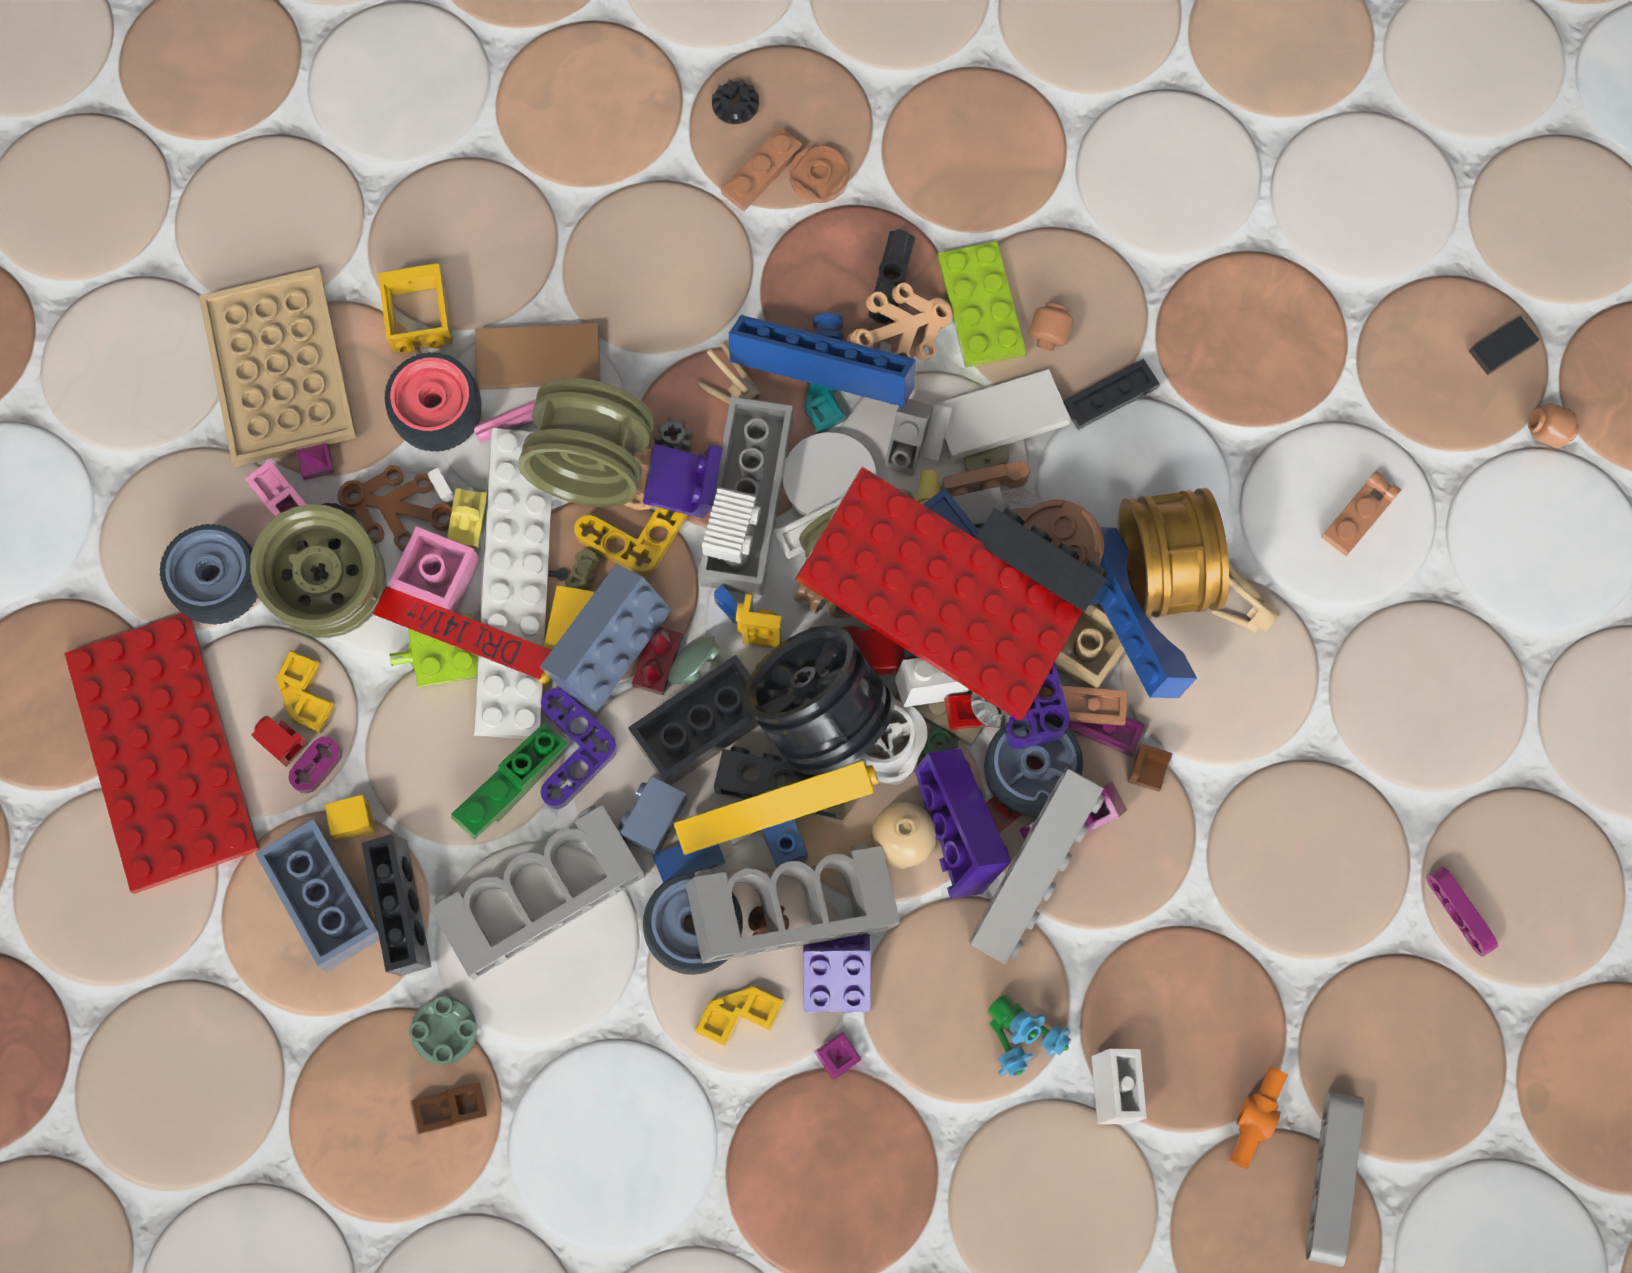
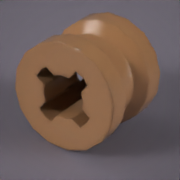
[794,584,826,614]

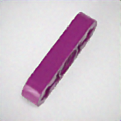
[1426,866,1498,957]

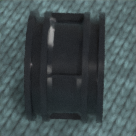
[744,626,894,775]

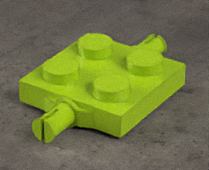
[389,613,478,688]

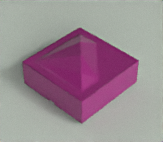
[296,443,335,481]
[813,1031,862,1079]

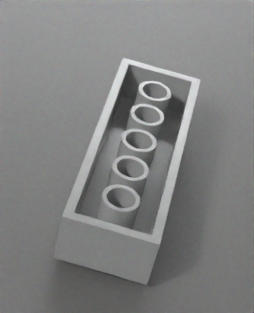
[699,397,793,595]

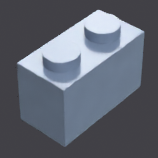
[619,776,688,855]

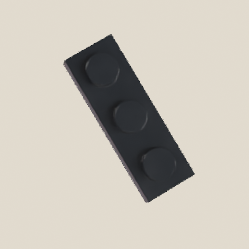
[1063,359,1160,430]

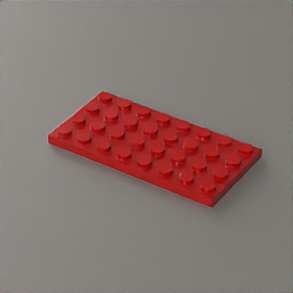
[795,466,1082,721]
[64,613,260,894]

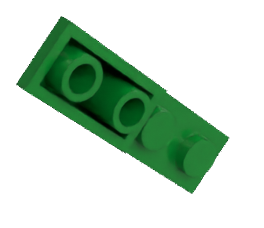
[451,722,568,840]

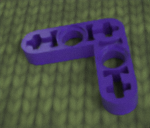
[540,688,617,809]

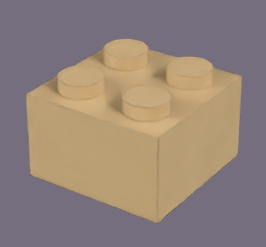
[1055,608,1125,689]

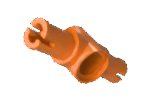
[1229,1067,1288,1169]

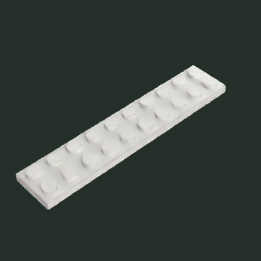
[473,428,552,739]

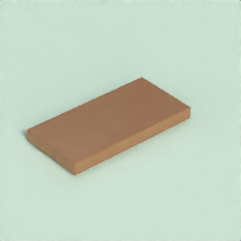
[475,323,600,390]

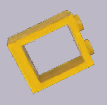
[378,263,453,353]

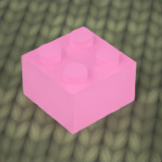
[389,526,480,613]

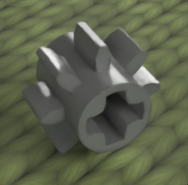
[654,417,693,451]

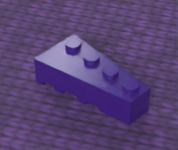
[915,748,1011,899]

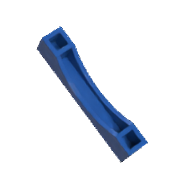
[1100,527,1197,698]

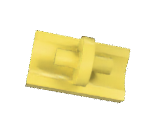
[447,488,488,549]

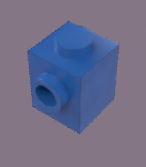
[762,819,808,868]

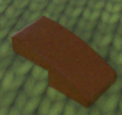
[410,1082,487,1135]

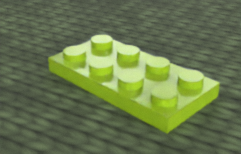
[937,241,1026,368]

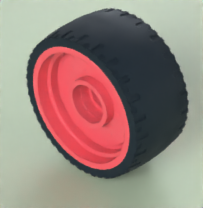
[384,352,481,452]

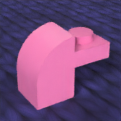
[244,460,307,517]

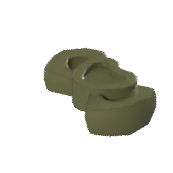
[964,445,1010,472]
[565,549,600,590]

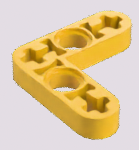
[574,507,689,576]

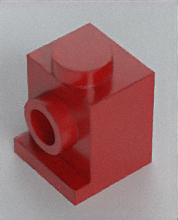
[251,716,309,767]

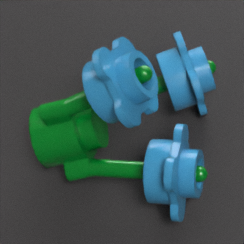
[988,995,1072,1077]

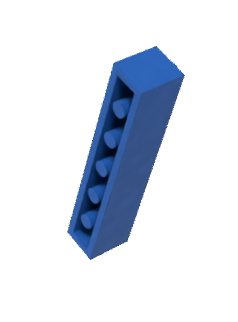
[729,315,916,407]

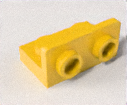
[736,593,782,648]

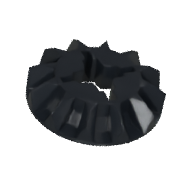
[712,79,759,124]

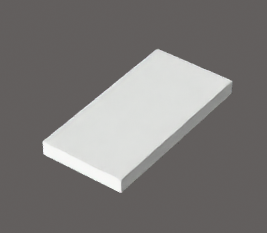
[932,369,1071,461]

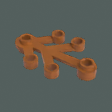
[337,465,452,551]

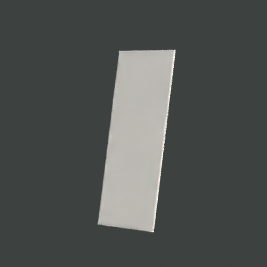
[921,405,953,461]

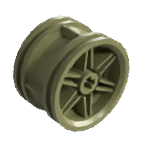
[518,378,655,507]
[250,504,386,638]

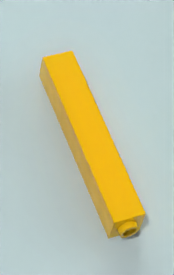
[674,759,879,855]

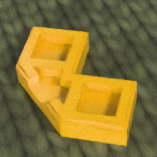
[276,650,335,734]
[694,985,784,1047]

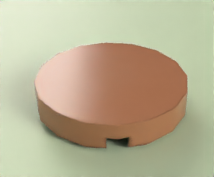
[790,145,849,203]

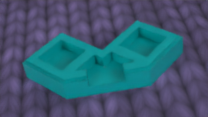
[803,383,845,433]

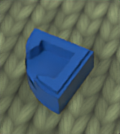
[714,585,738,624]

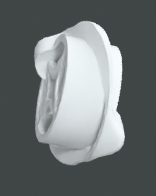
[850,699,927,785]

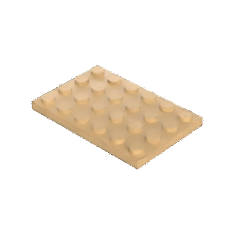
[199,267,357,467]

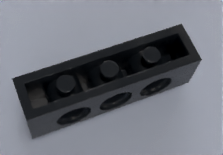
[714,747,846,820]
[361,834,432,976]

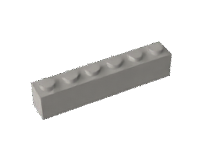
[969,767,1105,964]

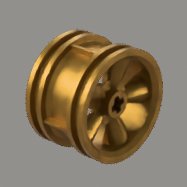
[1118,488,1229,618]

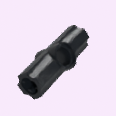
[868,229,915,324]

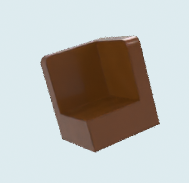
[1128,744,1173,792]

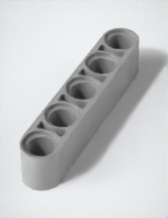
[1306,1091,1364,1267]

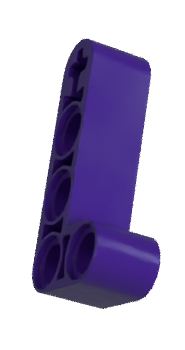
[1005,662,1069,749]

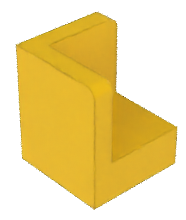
[325,794,376,841]

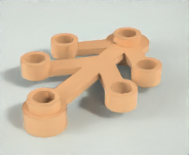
[846,283,953,361]

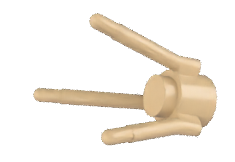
[698,342,761,405]
[1211,563,1280,633]

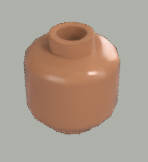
[1029,303,1074,351]
[1528,403,1579,448]

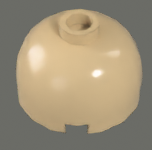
[871,802,937,869]

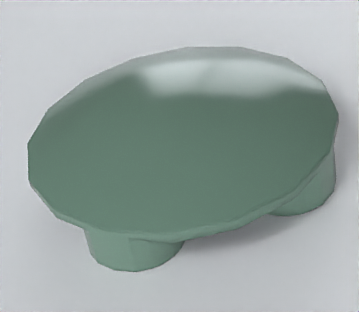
[668,633,720,686]
[409,996,478,1065]

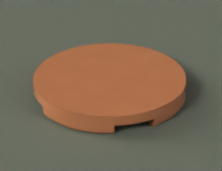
[1021,499,1104,566]

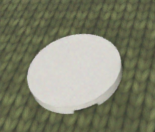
[783,432,877,516]

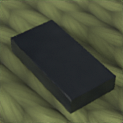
[1469,316,1540,375]

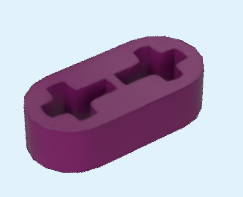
[288,737,342,794]

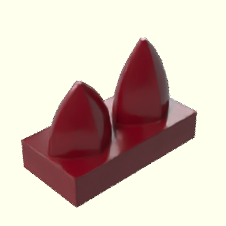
[632,627,683,695]

